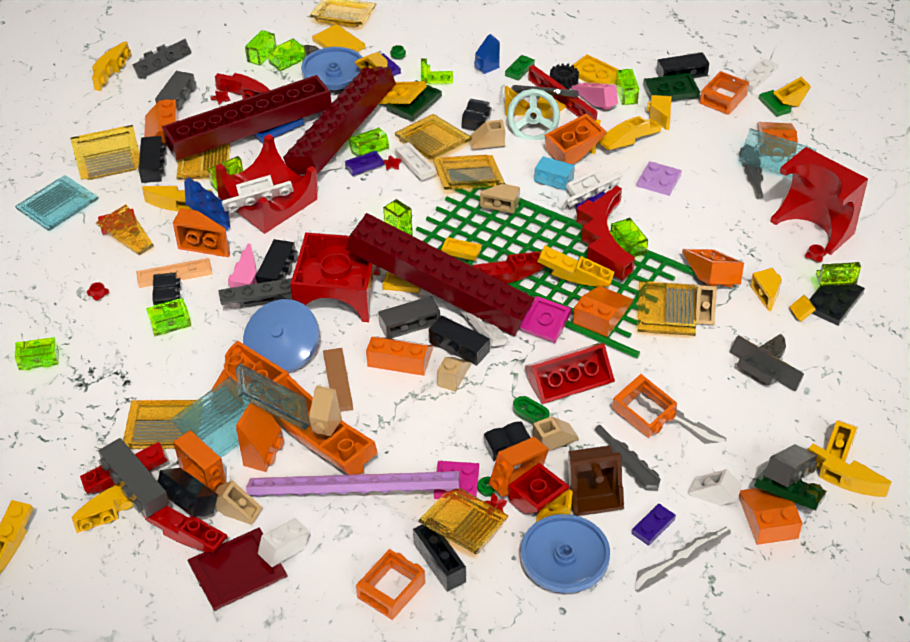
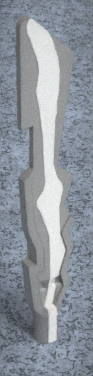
[635,392,726,444]
[635,526,731,593]

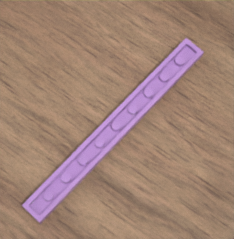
[246,471,460,497]

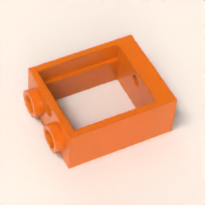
[700,71,749,115]
[612,374,678,438]
[173,430,226,492]
[489,437,549,497]
[356,549,425,620]

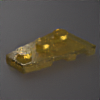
[96,204,154,256]

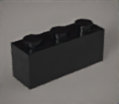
[656,52,710,78]
[138,136,167,183]
[256,239,298,284]
[428,315,490,366]
[157,468,218,517]
[413,520,466,592]

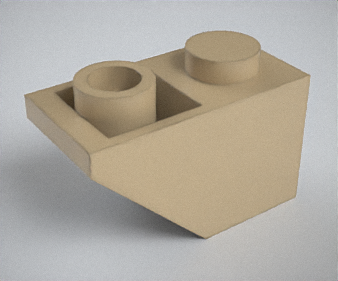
[469,119,505,149]
[533,416,579,451]

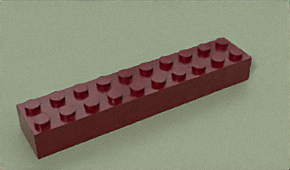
[283,66,396,175]
[162,75,332,160]
[346,213,535,336]

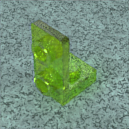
[421,58,453,84]

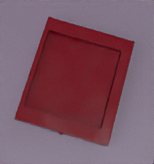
[187,527,288,611]

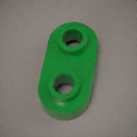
[513,396,550,424]

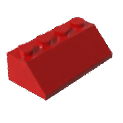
[525,343,615,404]

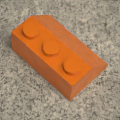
[144,99,179,147]
[366,336,433,376]

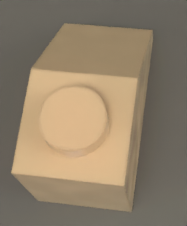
[480,184,520,214]
[695,285,717,325]
[437,357,471,392]
[309,385,342,436]
[215,480,263,525]

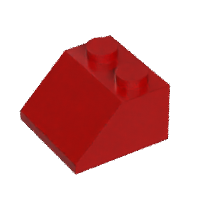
[508,462,569,514]

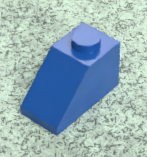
[474,34,500,74]

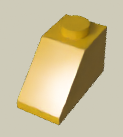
[355,52,387,69]
[647,95,671,130]
[750,267,782,311]
[826,420,859,462]

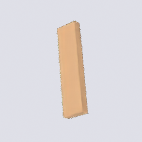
[136,258,213,288]

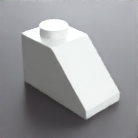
[688,469,742,506]

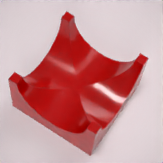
[215,134,317,234]
[770,147,868,255]
[290,232,381,323]

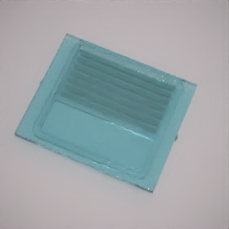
[15,175,99,231]
[171,377,251,457]

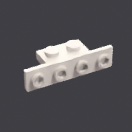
[561,170,623,210]
[222,175,294,211]

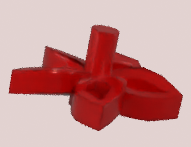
[211,91,230,105]
[383,155,401,170]
[482,493,507,517]

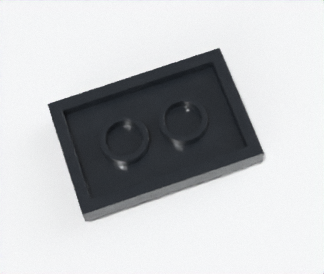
[809,273,865,326]

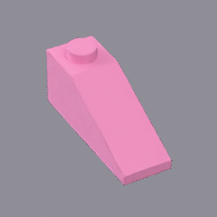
[572,82,618,110]

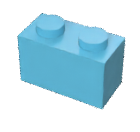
[534,156,575,191]

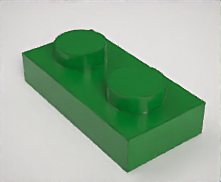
[505,55,535,81]

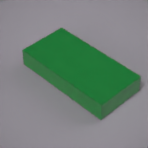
[759,90,791,117]

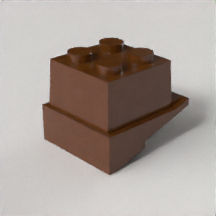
[568,445,624,516]

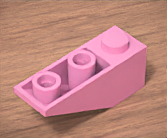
[228,243,257,288]

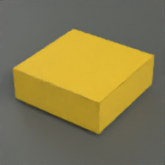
[789,295,816,322]

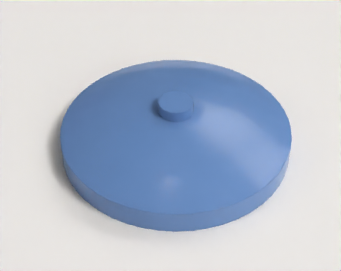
[301,47,363,90]
[243,299,320,373]
[521,514,610,593]

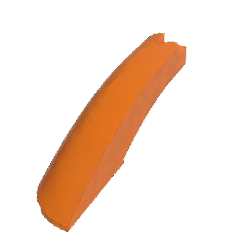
[223,341,378,475]

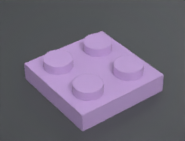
[637,161,682,196]

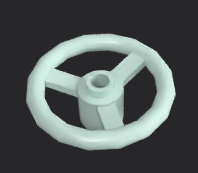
[507,89,560,140]

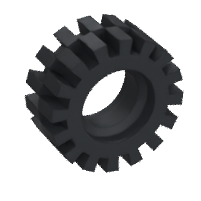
[550,63,579,90]

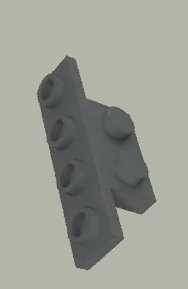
[132,39,192,79]
[218,278,292,308]
[730,335,804,391]

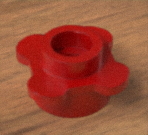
[805,244,827,262]
[86,282,109,301]

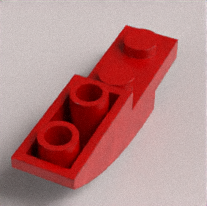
[214,73,270,99]
[472,251,546,284]
[80,442,168,493]
[144,506,227,553]

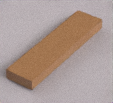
[323,348,353,412]

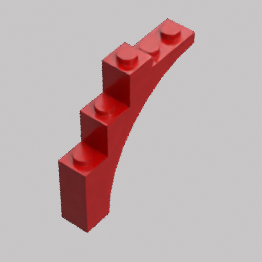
[576,185,635,280]

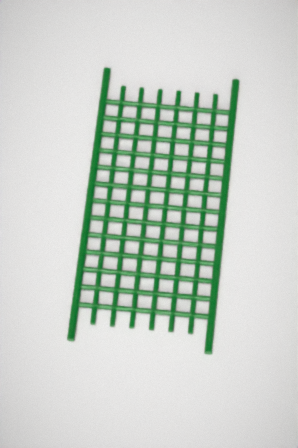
[416,171,698,359]

